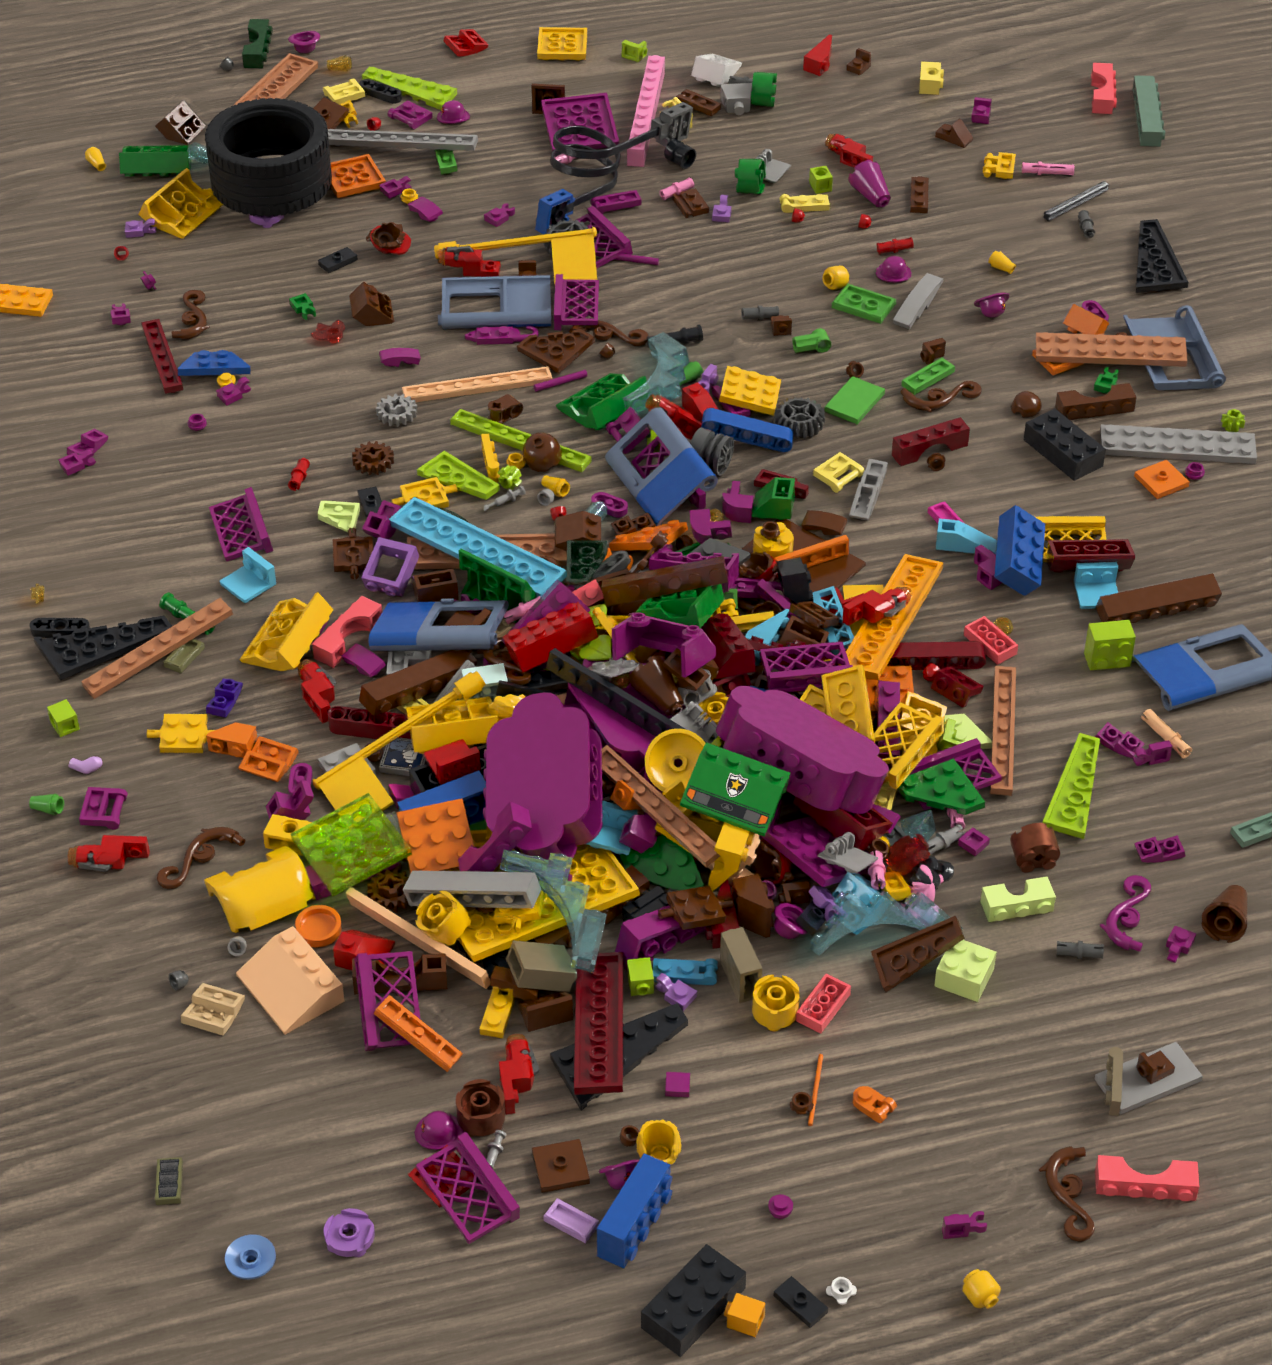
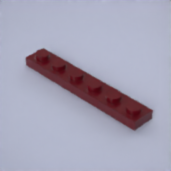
[141,319,183,394]

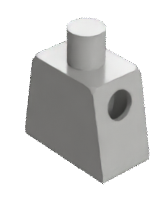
[720,83,752,115]

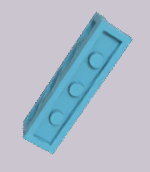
[813,586,854,655]

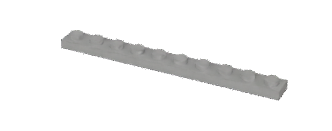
[328,129,478,151]

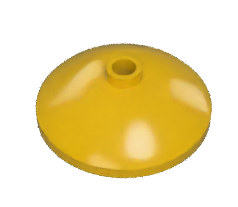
[645,729,706,792]

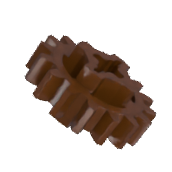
[352,441,394,475]
[367,869,409,913]

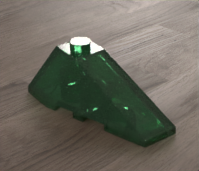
[567,540,607,585]

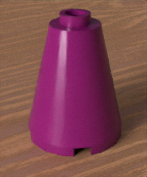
[848,160,891,208]

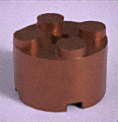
[1010,823,1060,873]
[456,1079,505,1137]

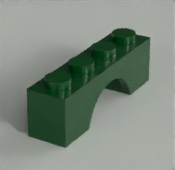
[242,19,273,69]

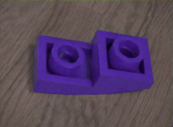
[206,678,243,718]

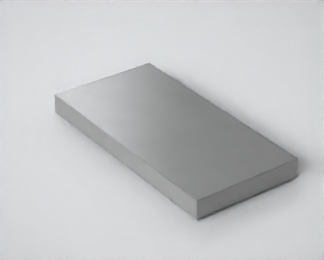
[1095,1042,1203,1115]

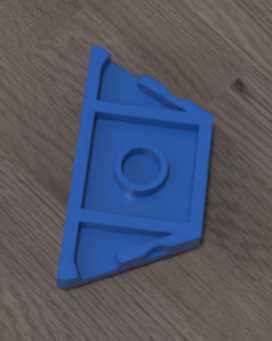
[178,350,251,376]

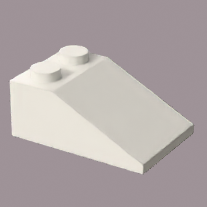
[691,54,742,87]

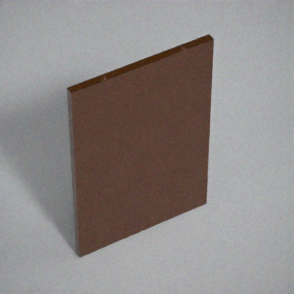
[742,519,866,593]

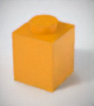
[724,1293,765,1338]

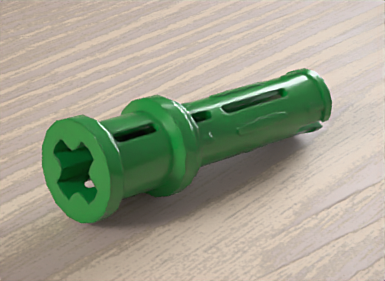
[159,592,215,635]

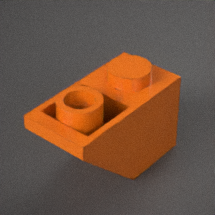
[206,722,258,758]

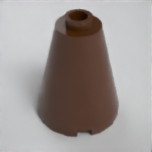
[629,655,684,716]
[1201,885,1248,943]

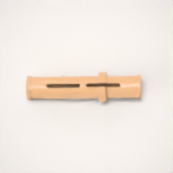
[1141,709,1192,758]

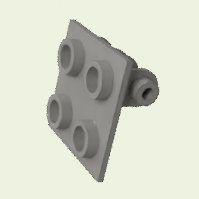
[755,149,791,183]
[588,657,644,682]
[670,701,718,744]
[818,832,878,874]

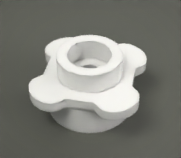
[826,1277,857,1305]

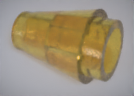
[327,55,352,71]

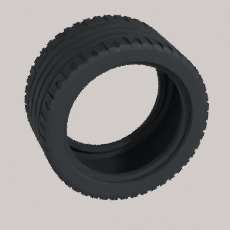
[205,98,332,217]

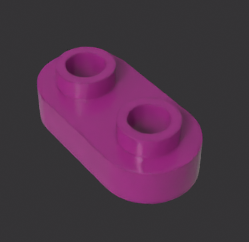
[1082,300,1109,321]
[591,492,628,518]
[288,763,313,795]

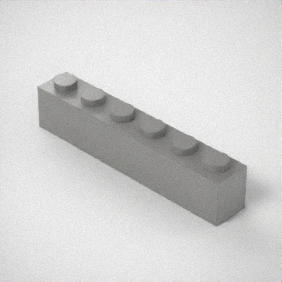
[403,871,542,909]

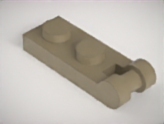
[1105,1047,1123,1116]

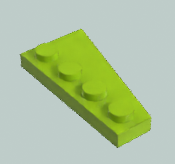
[417,451,500,500]

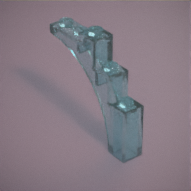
[623,332,689,413]
[500,850,607,972]
[810,891,963,956]

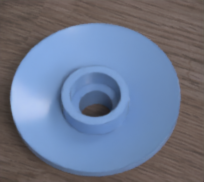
[225,1235,276,1280]

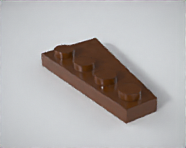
[871,915,965,992]

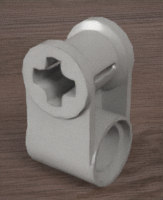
[678,669,717,707]

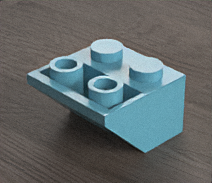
[832,872,892,935]

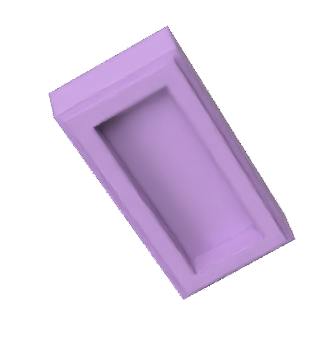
[543,1198,599,1244]

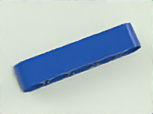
[702,408,793,452]

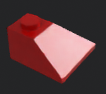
[333,929,395,971]

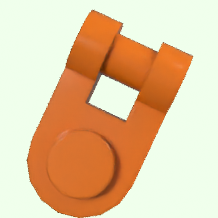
[853,1086,897,1123]

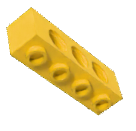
[263,814,355,865]

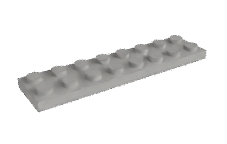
[1100,424,1257,464]

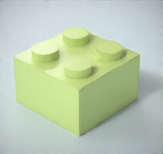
[934,940,997,1002]

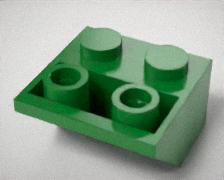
[752,477,795,520]

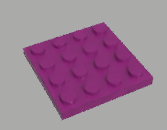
[541,93,619,151]
[761,816,869,887]

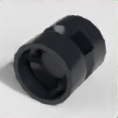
[664,139,696,169]

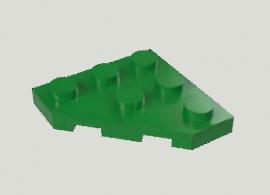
[898,758,985,815]
[620,834,705,890]

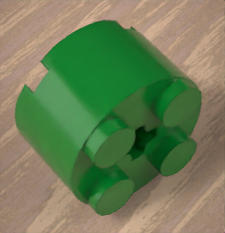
[751,72,777,107]
[735,158,766,194]

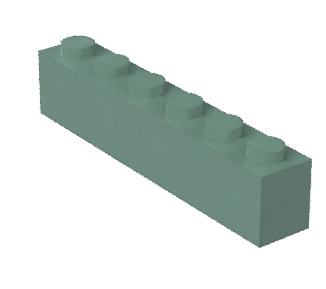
[1132,76,1165,146]

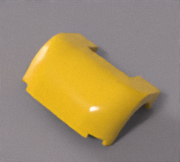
[204,846,315,933]

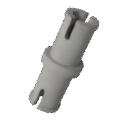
[921,824,965,855]

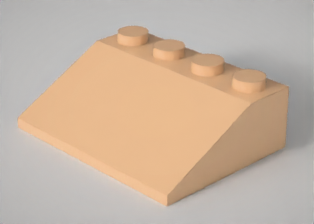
[236,926,345,1035]

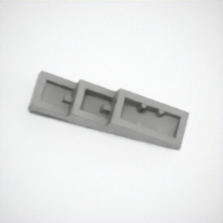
[893,273,944,329]
[849,459,888,521]

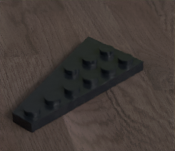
[1136,219,1189,293]
[34,616,172,680]
[550,1003,688,1111]

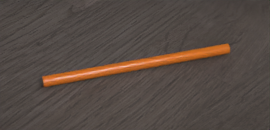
[808,1054,823,1126]

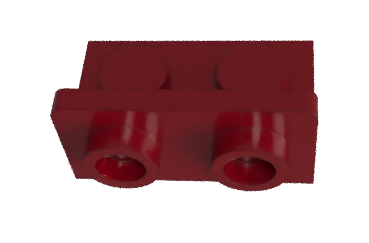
[931,666,984,708]

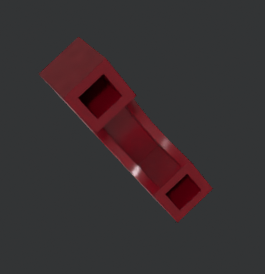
[892,417,970,467]

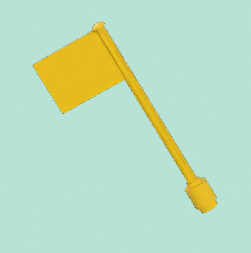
[434,227,597,287]
[312,671,486,831]

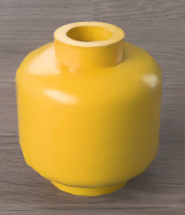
[822,265,849,290]
[962,1269,1001,1309]

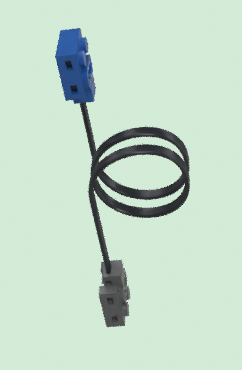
[535,102,693,235]

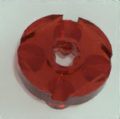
[885,834,930,875]

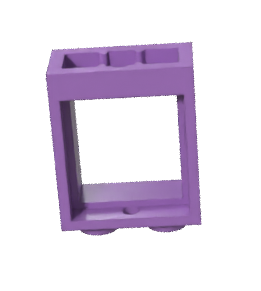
[361,537,419,597]

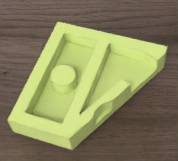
[317,501,360,533]
[944,714,992,749]

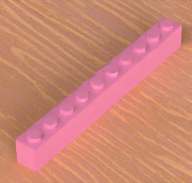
[627,55,665,167]

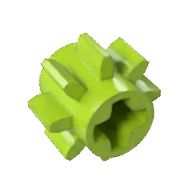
[1221,409,1245,432]
[498,465,522,490]

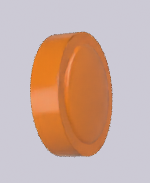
[295,905,342,947]

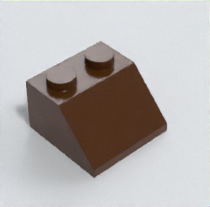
[555,511,601,560]

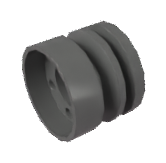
[690,427,734,476]

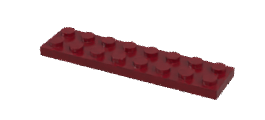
[574,952,623,1095]

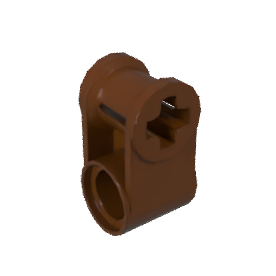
[488,394,523,424]

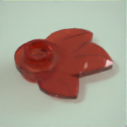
[311,319,345,343]

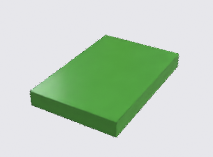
[832,284,896,324]
[825,376,885,425]

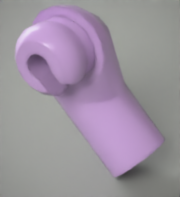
[69,756,103,774]

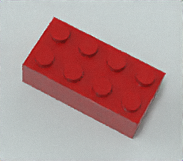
[503,602,599,672]

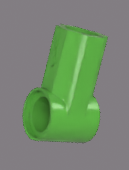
[792,328,832,353]

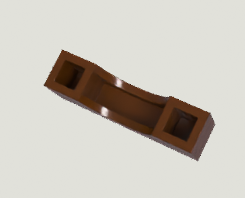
[1055,383,1137,420]
[352,953,448,995]

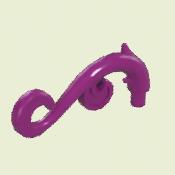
[1100,875,1151,952]

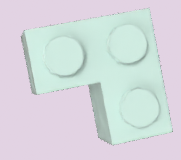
[462,663,508,699]

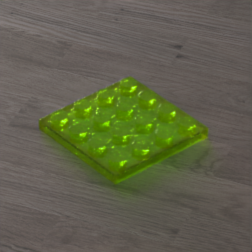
[290,793,412,896]

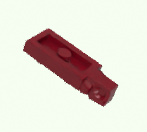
[754,469,809,499]

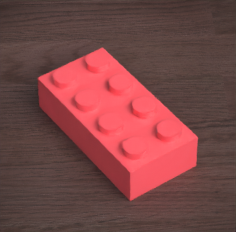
[964,616,1018,665]
[796,974,851,1034]

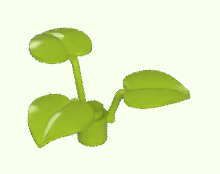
[544,604,612,671]

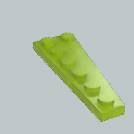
[362,67,457,110]
[1042,733,1100,839]

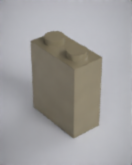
[720,927,762,1003]
[506,940,577,992]

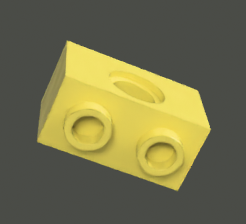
[919,62,944,95]

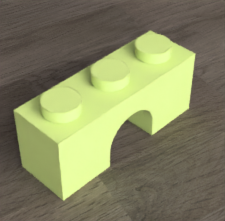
[980,877,1056,922]

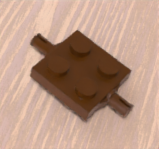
[333,528,373,579]
[658,886,734,930]

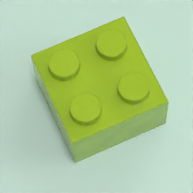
[1084,620,1136,671]

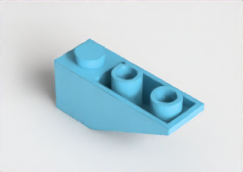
[936,518,997,554]
[745,609,790,666]

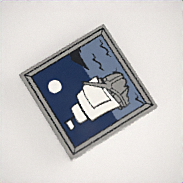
[379,738,427,776]

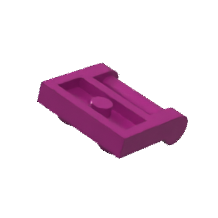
[388,101,433,129]
[606,406,650,454]
[79,787,128,830]

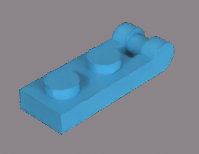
[653,958,718,985]

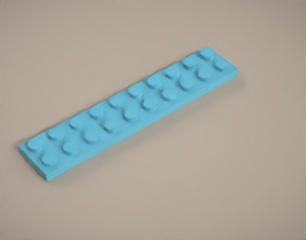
[389,497,568,598]

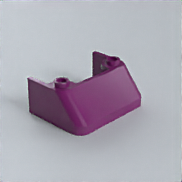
[612,613,716,678]

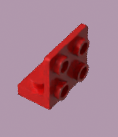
[424,739,481,784]

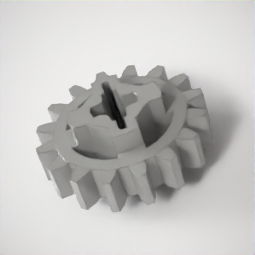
[376,394,418,427]

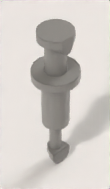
[483,485,526,511]
[486,1130,506,1169]

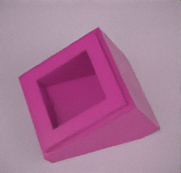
[388,784,415,809]

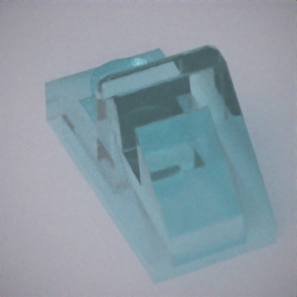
[901,810,936,847]

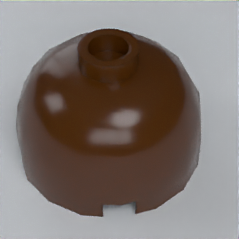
[523,432,562,472]

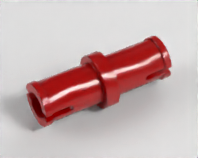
[877,237,914,254]
[288,458,310,491]

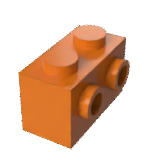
[1063,304,1109,335]

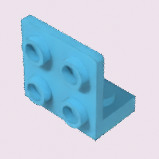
[220,547,276,603]
[1074,562,1118,609]
[586,801,638,855]

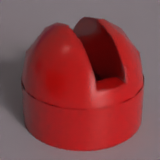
[367,117,381,131]
[791,208,805,223]
[858,214,872,229]
[114,246,129,260]
[550,506,567,521]
[923,663,940,682]

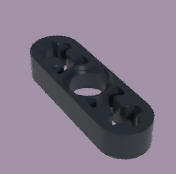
[359,79,402,104]
[30,618,90,638]

